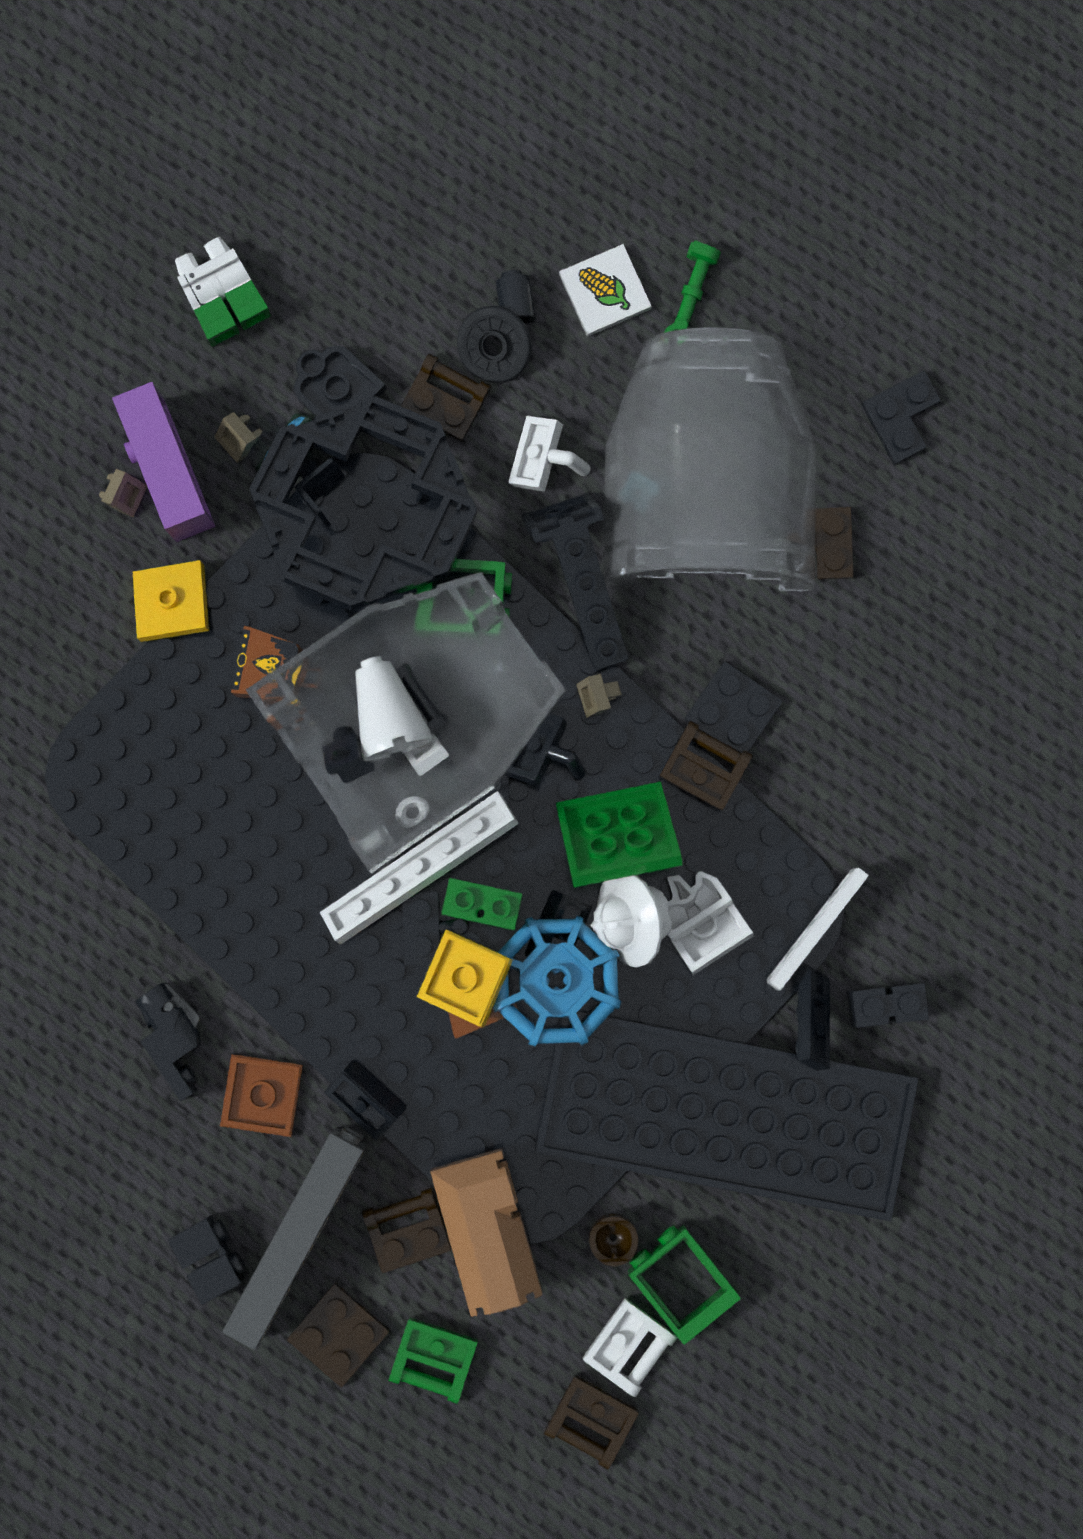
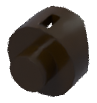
[589,1213,638,1267]

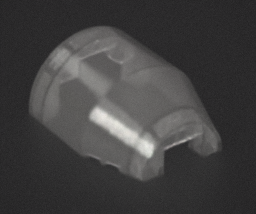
[602,327,817,591]
[246,572,566,873]

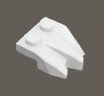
[667,871,754,975]

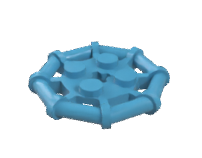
[493,916,622,1047]

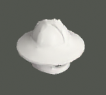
[591,875,672,968]

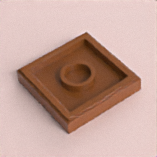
[220,1054,303,1137]

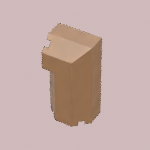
[430,1148,542,1316]

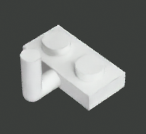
[508,416,590,492]

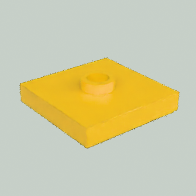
[133,560,209,642]
[417,930,513,1027]

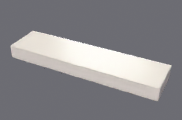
[766,868,869,991]

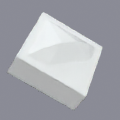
[404,733,450,776]

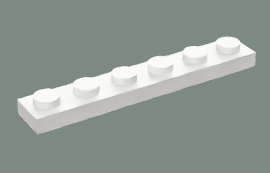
[320,791,519,944]

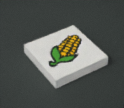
[559,244,652,337]

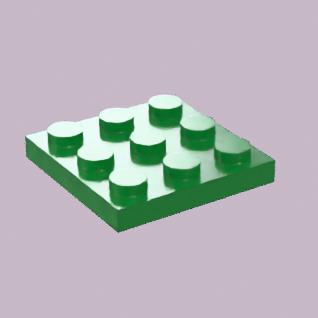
[556,781,683,887]

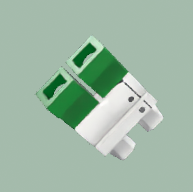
[175,237,271,347]

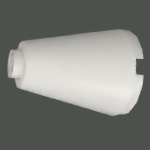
[355,656,433,762]

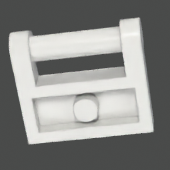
[583,1298,678,1397]

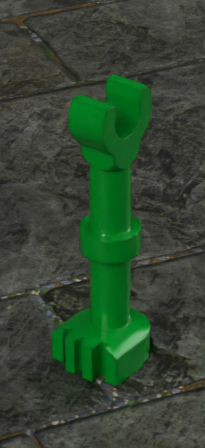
[663,240,721,348]

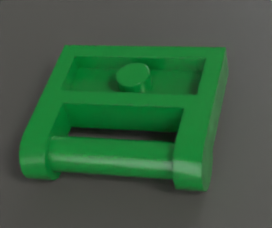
[388,1317,478,1404]

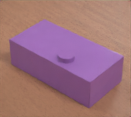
[112,382,216,542]

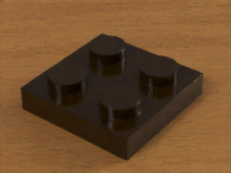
[287,1282,390,1388]

